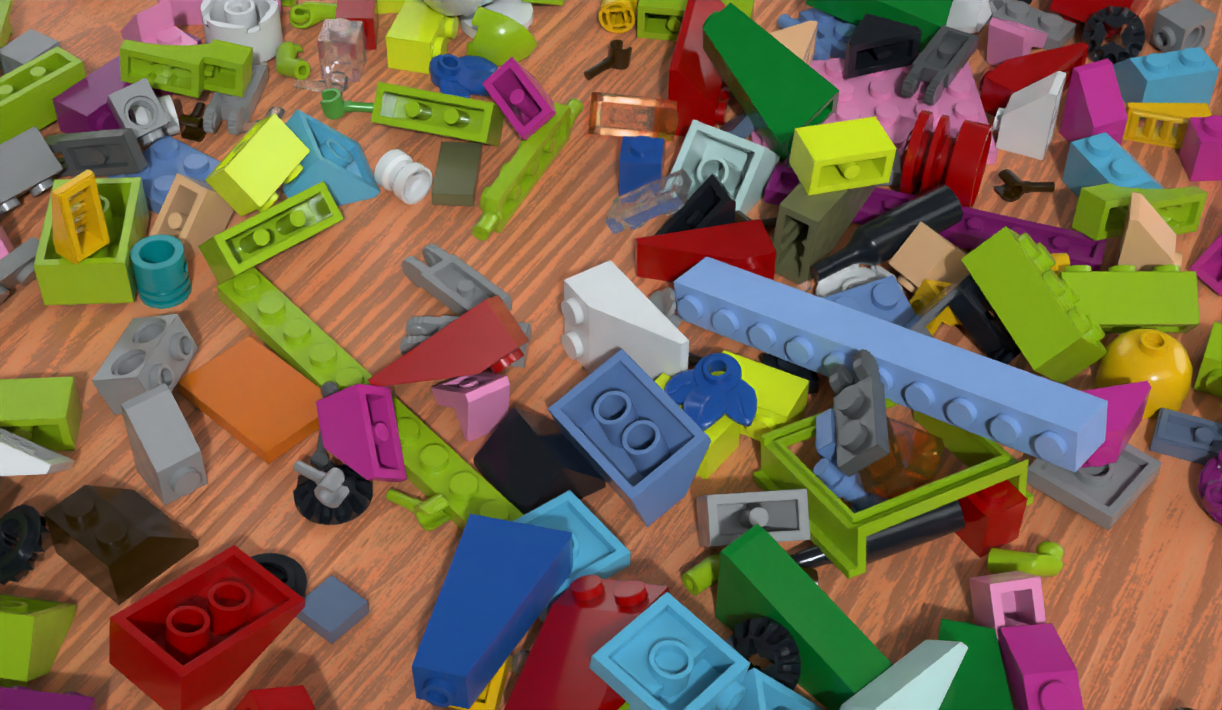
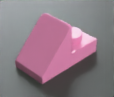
[121,0,198,45]
[986,17,1049,66]
[431,372,510,441]

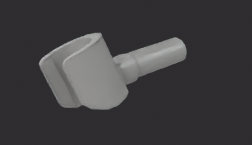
[293,460,350,508]

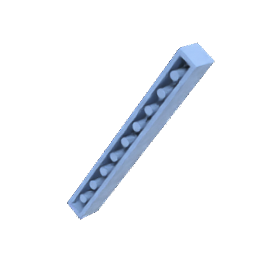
[674,257,1108,472]

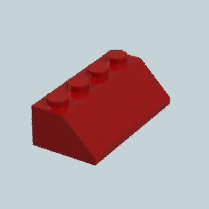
[667,0,731,137]

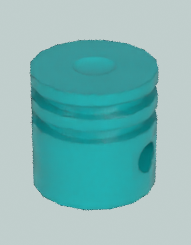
[130,234,192,309]

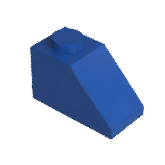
[619,135,666,203]

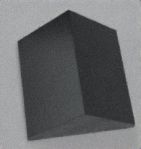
[473,406,606,515]

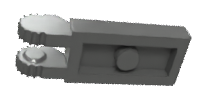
[901,25,979,105]
[44,128,148,178]
[829,349,890,477]

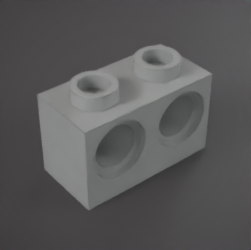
[92,314,199,415]

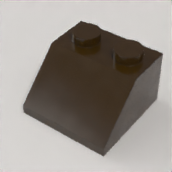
[44,485,199,605]

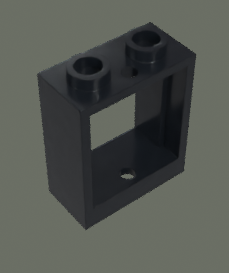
[903,273,1021,365]

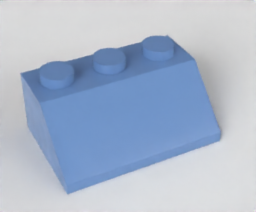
[548,349,711,527]

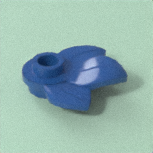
[429,54,498,98]
[664,353,757,431]

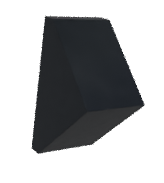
[844,13,922,79]
[655,174,736,235]

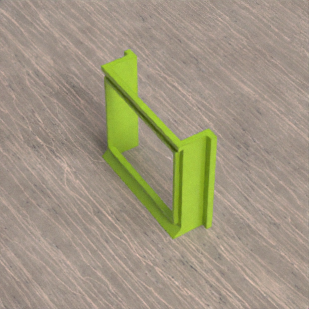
[753,398,1034,579]

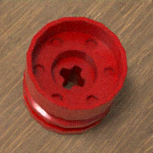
[900,110,993,208]

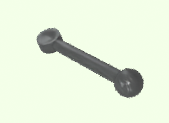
[309,381,339,468]

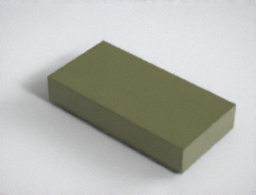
[432,141,482,206]

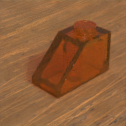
[588,92,678,142]
[859,417,945,500]

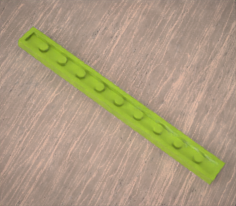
[217,267,524,531]

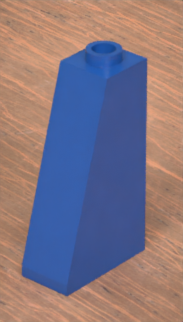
[412,514,573,709]

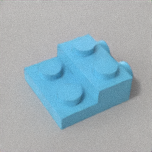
[513,490,631,623]
[589,592,750,710]

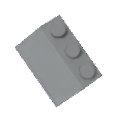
[0,126,63,216]

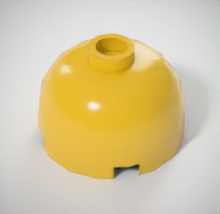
[1095,329,1193,419]

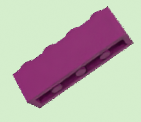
[52,31,202,134]

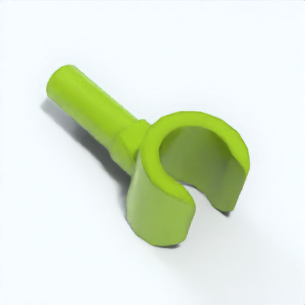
[386,489,451,531]

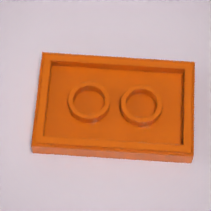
[177,335,324,464]

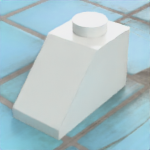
[993,71,1067,160]

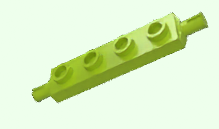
[472,98,583,241]

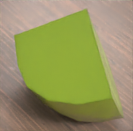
[467,6,537,66]

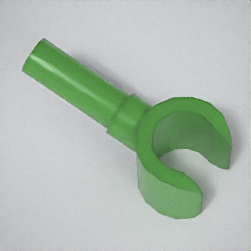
[320,88,374,120]

